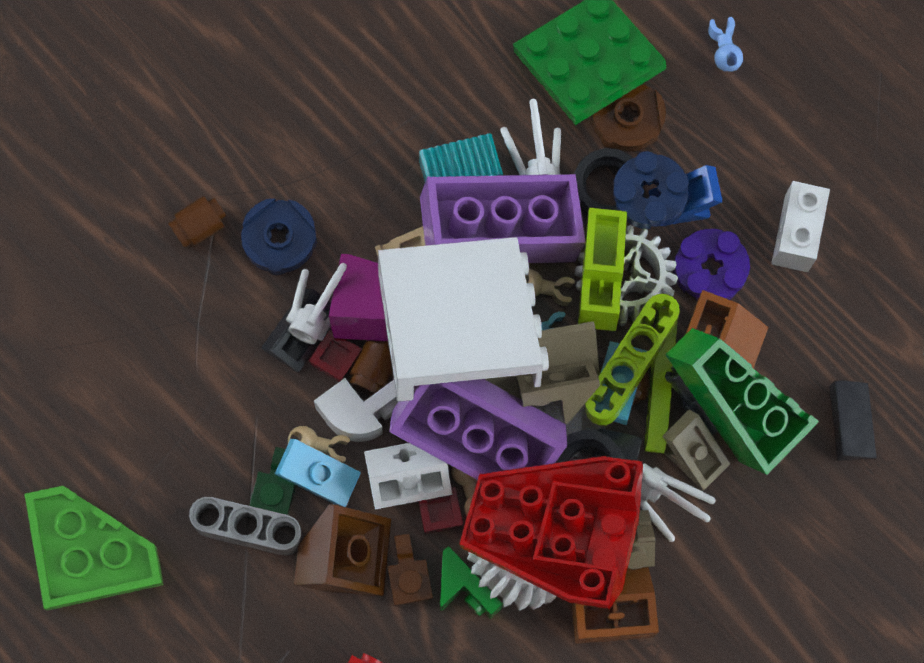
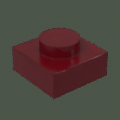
[309,330,362,382]
[418,487,463,534]

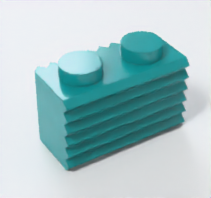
[419,133,503,181]

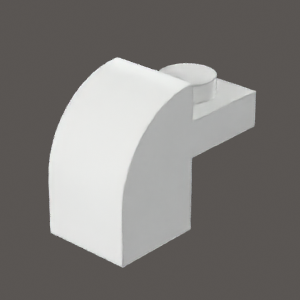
[314,378,398,442]

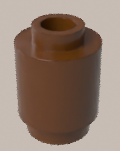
[168,195,226,248]
[349,341,393,396]

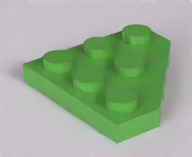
[25,486,164,611]

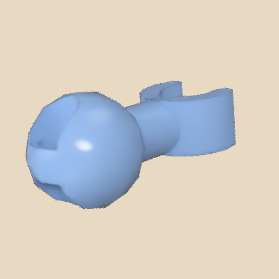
[708,17,743,72]

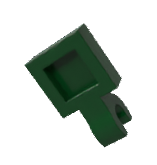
[249,447,296,515]

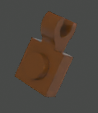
[387,534,433,606]

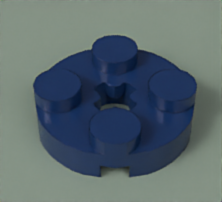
[613,151,689,229]
[241,198,317,276]

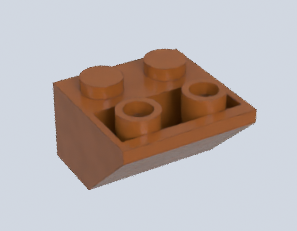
[684,290,768,369]
[571,567,659,644]

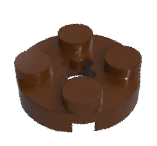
[591,82,666,152]

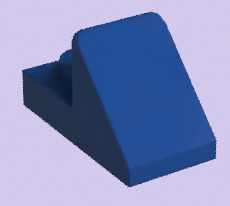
[649,165,723,226]

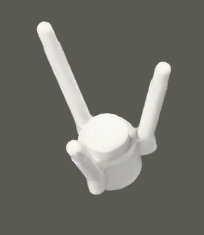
[500,99,561,175]
[286,263,347,344]
[640,463,716,542]

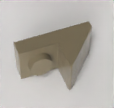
[516,360,600,424]
[663,410,730,490]

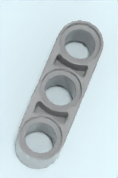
[189,497,304,555]

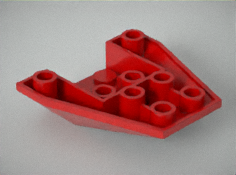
[459,456,643,609]

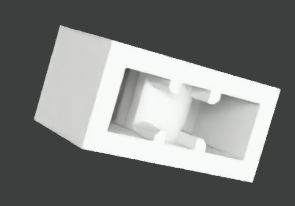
[771,181,830,272]
[364,443,452,509]

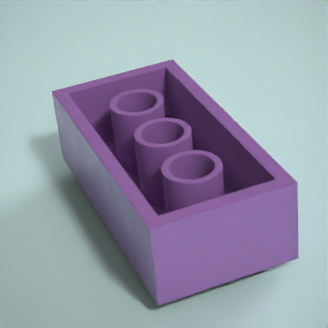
[420,174,586,263]
[389,379,567,480]

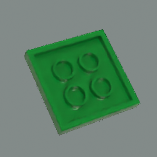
[513,0,666,125]

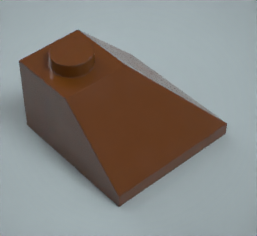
[294,504,391,596]

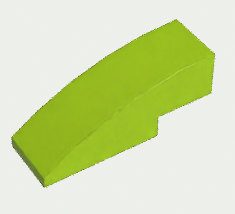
[578,208,627,331]

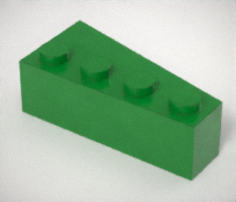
[665,328,819,475]

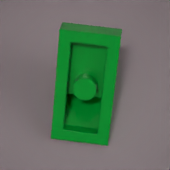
[440,546,503,619]

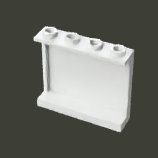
[378,237,549,402]

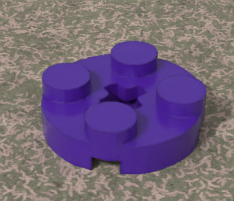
[673,229,750,301]

